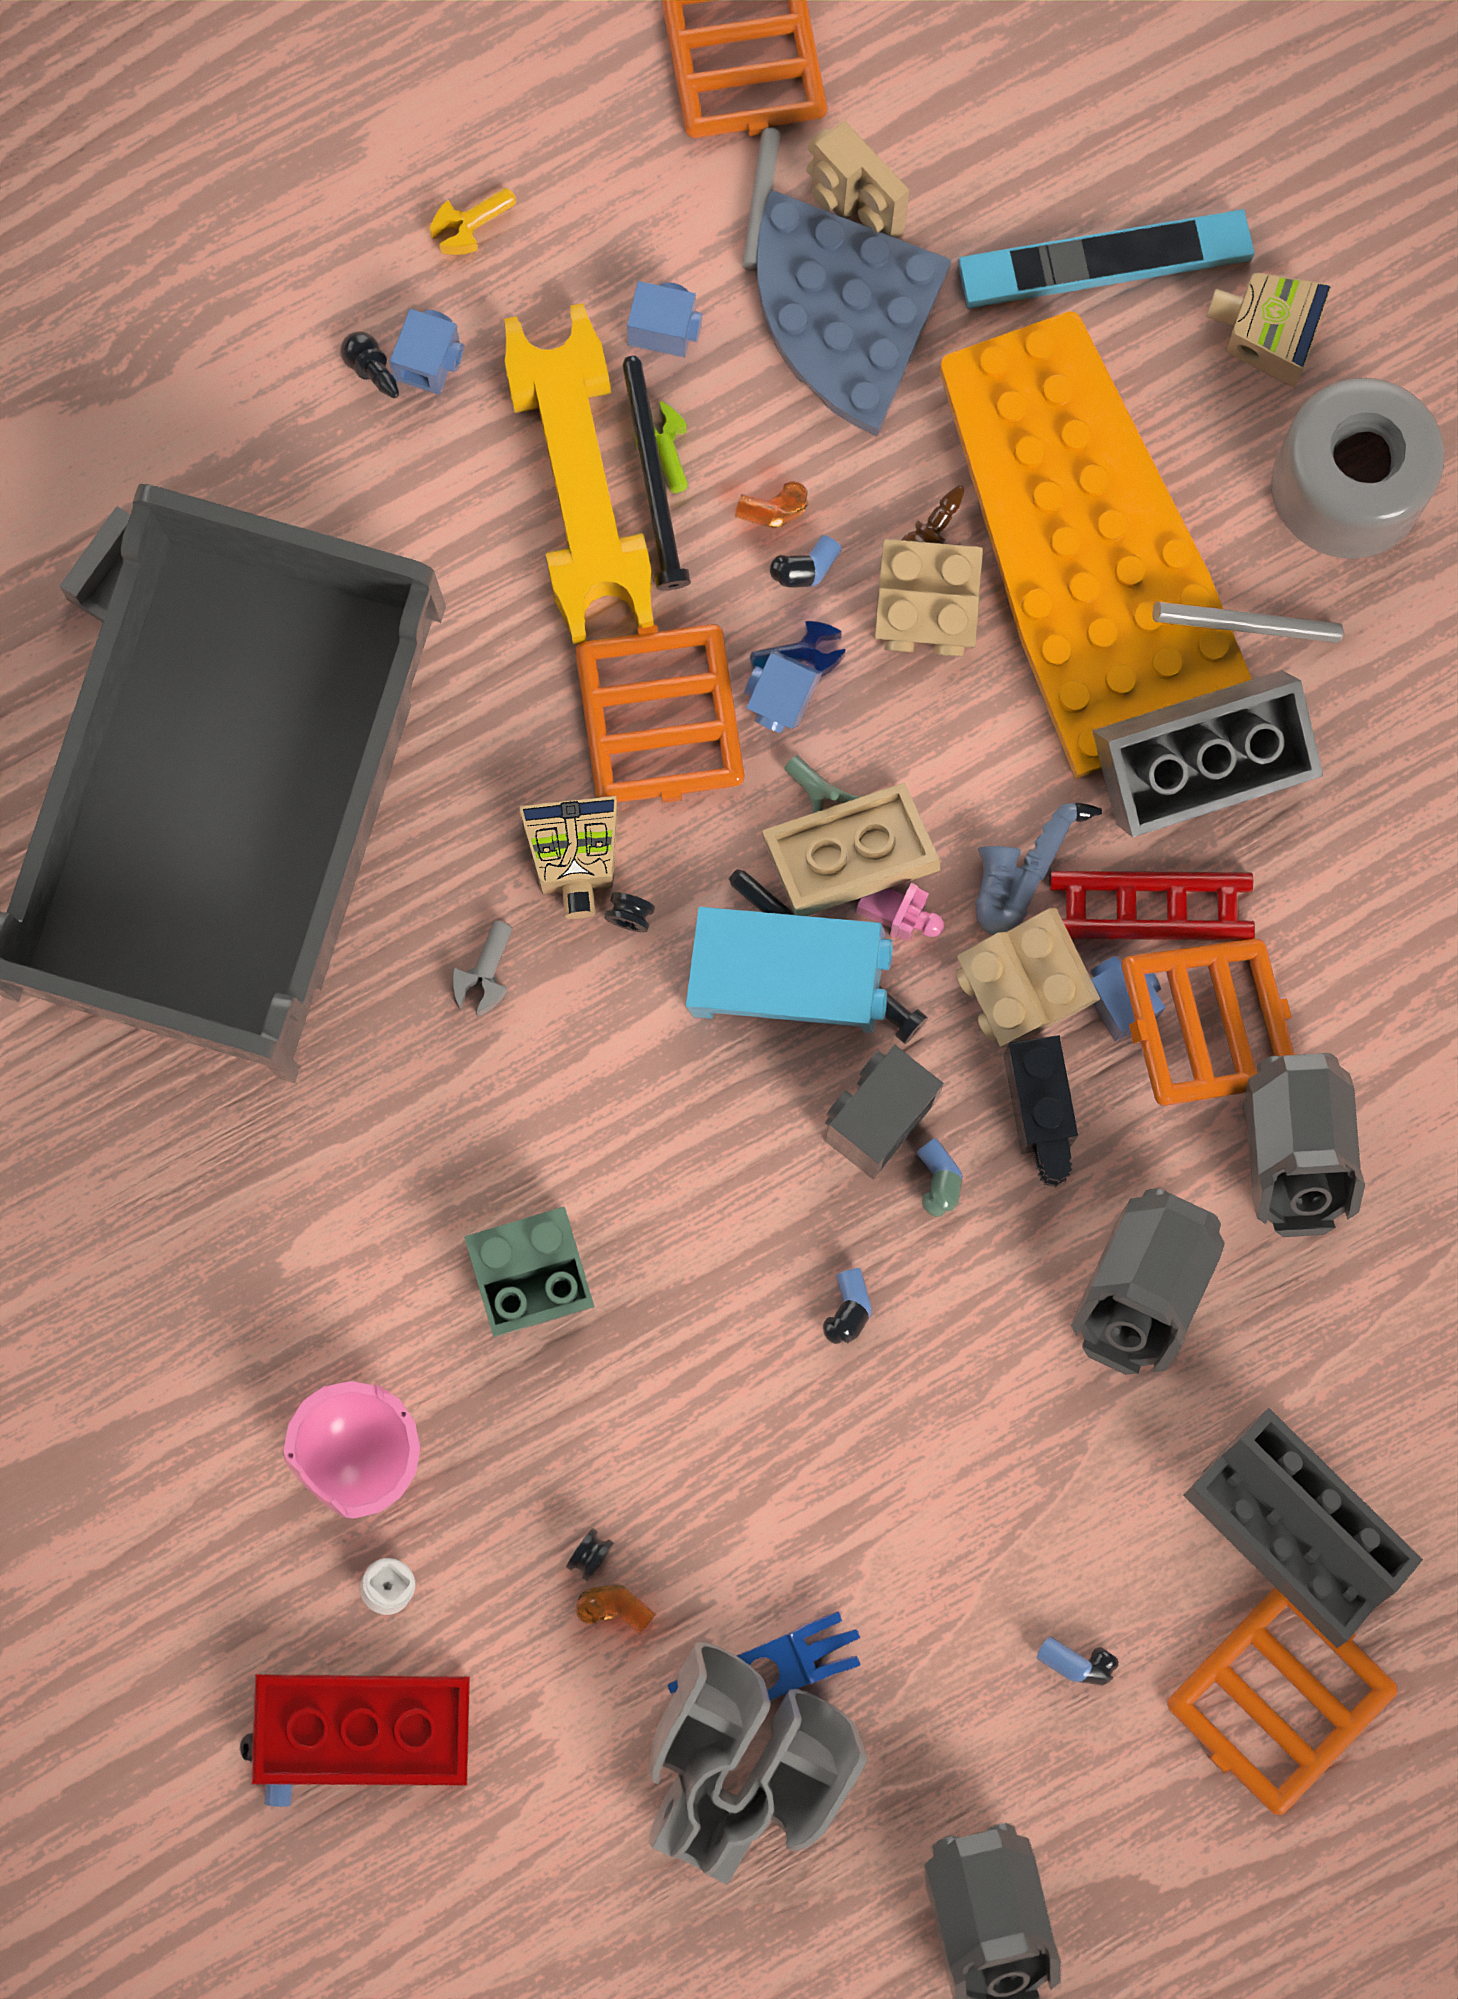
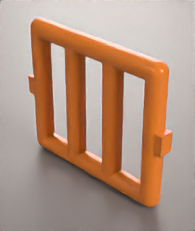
[662,0,828,138]
[575,624,745,803]
[1121,939,1295,1106]
[1167,1587,1398,1815]

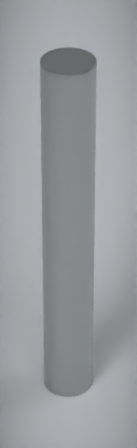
[742,128,780,271]

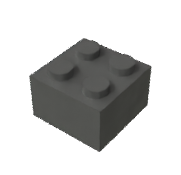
[825,1045,944,1180]

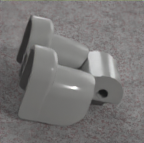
[649,1642,867,1885]

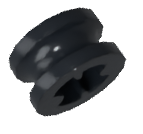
[604,892,655,933]
[566,1528,614,1582]

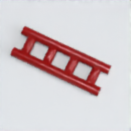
[1049,870,1255,941]

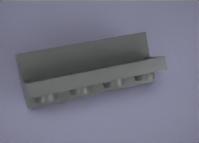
[1183,1408,1423,1648]

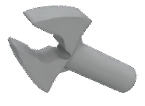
[453,921,512,1016]

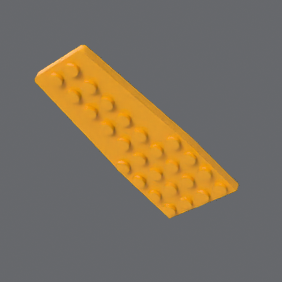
[939,311,1252,779]

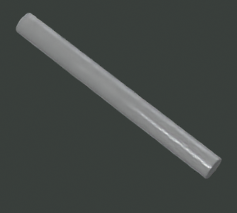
[1152,602,1343,643]

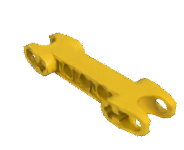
[504,303,654,645]

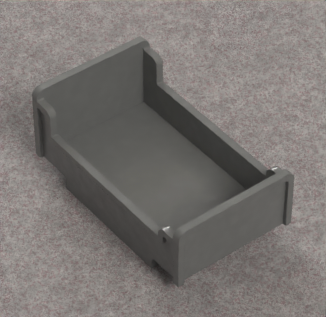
[0,484,446,1083]

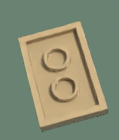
[762,782,941,916]

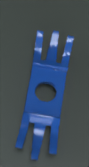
[667,1611,861,1700]

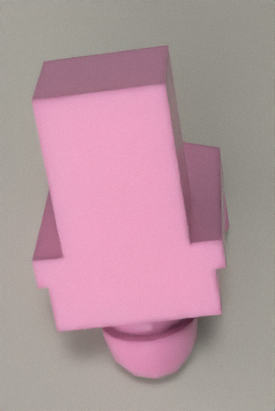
[856,883,945,941]

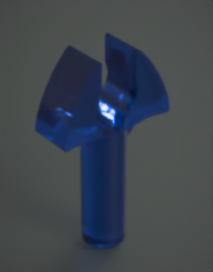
[750,621,846,677]

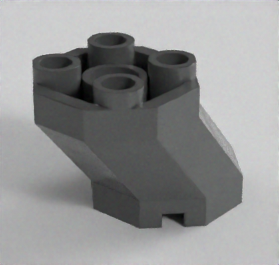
[1243,1053,1365,1237]
[1071,1188,1225,1375]
[924,1823,1061,1999]

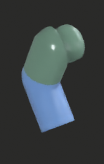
[916,1138,963,1217]

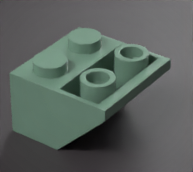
[464,1206,595,1338]

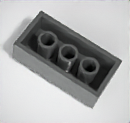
[1092,670,1323,837]

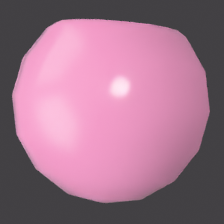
[283,1381,420,1519]

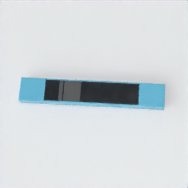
[958,209,1254,309]

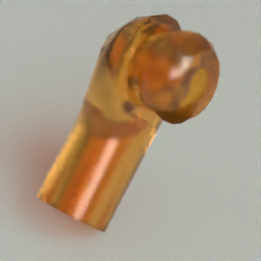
[735,481,808,529]
[575,1583,657,1634]

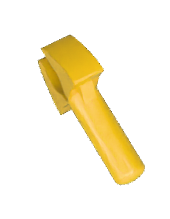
[430,188,516,255]

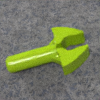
[634,401,688,494]

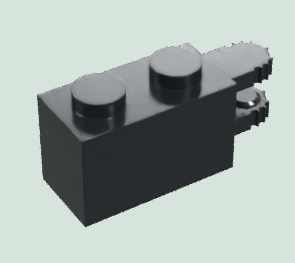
[1003,1035,1078,1188]

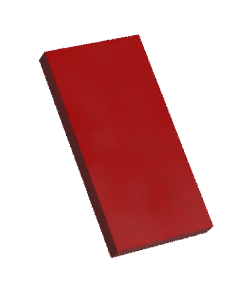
[251,1674,470,1786]

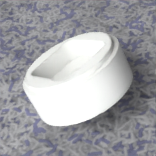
[360,1558,415,1615]

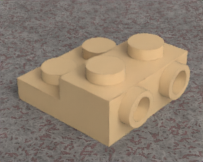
[806,120,910,238]
[874,539,983,657]
[956,908,1101,1047]

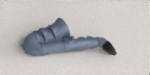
[975,802,1102,935]

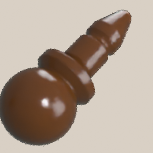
[901,485,964,544]

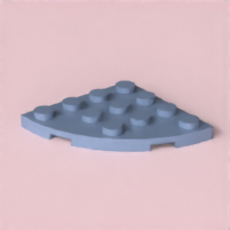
[757,190,951,437]

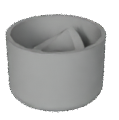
[1271,378,1445,559]

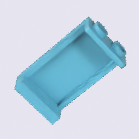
[686,907,893,1033]

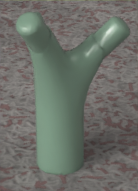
[784,755,860,813]

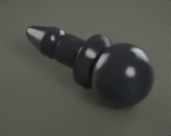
[340,331,399,398]

